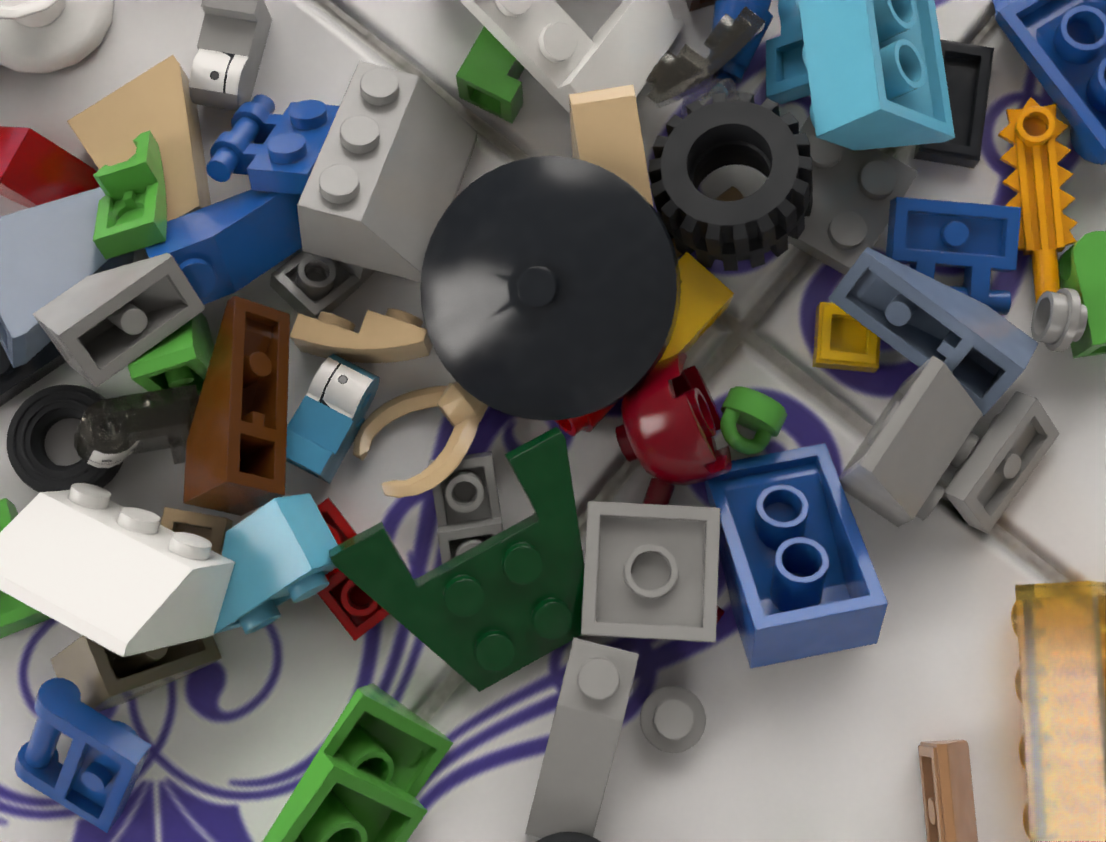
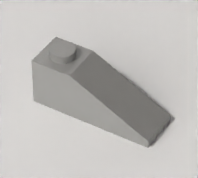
[525,638,639,838]

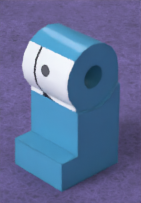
[286,354,380,484]

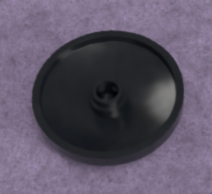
[420,156,681,421]

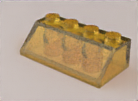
[1011,581,1106,842]

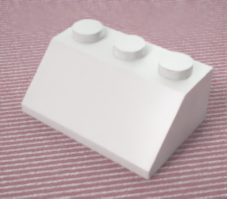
[0,483,235,657]

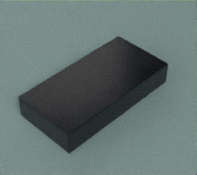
[914,39,994,169]

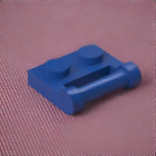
[14,678,152,833]

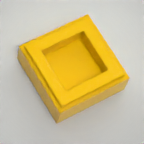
[812,302,881,373]

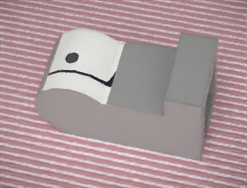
[189,0,272,111]

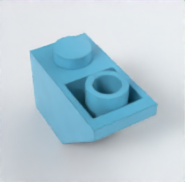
[214,493,338,635]

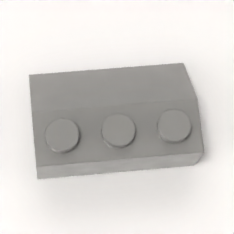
[297,61,477,282]

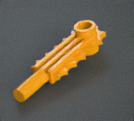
[998,97,1078,303]

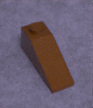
[183,296,290,516]

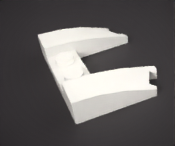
[459,0,684,114]

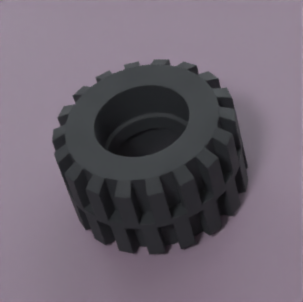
[648,92,813,271]

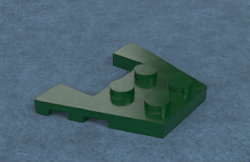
[329,427,584,692]

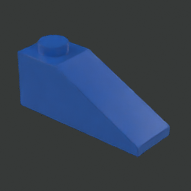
[144,189,302,305]

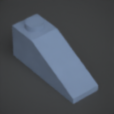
[828,247,1039,416]

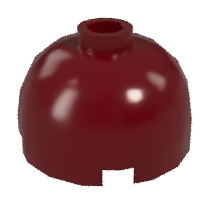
[615,352,732,486]

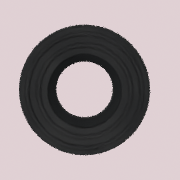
[7,385,127,493]

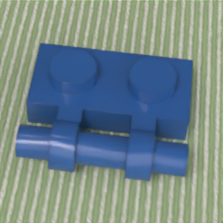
[206,94,340,195]
[886,197,1021,315]

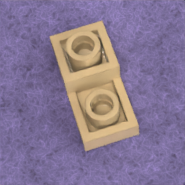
[290,308,433,363]

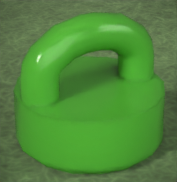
[720,386,788,455]

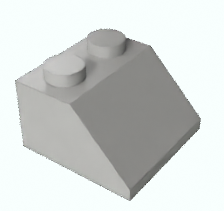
[839,356,983,527]

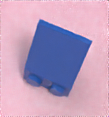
[704,443,888,669]

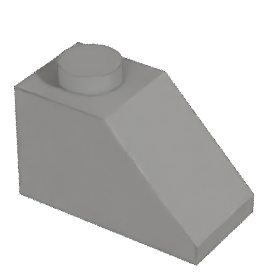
[32,253,206,388]

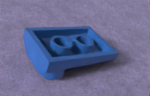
[992,0,1106,165]

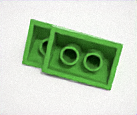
[262,683,453,842]

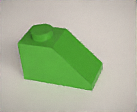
[128,313,214,405]

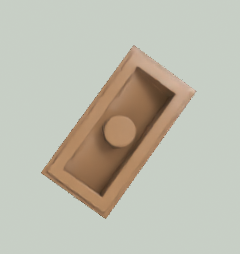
[918,740,978,842]

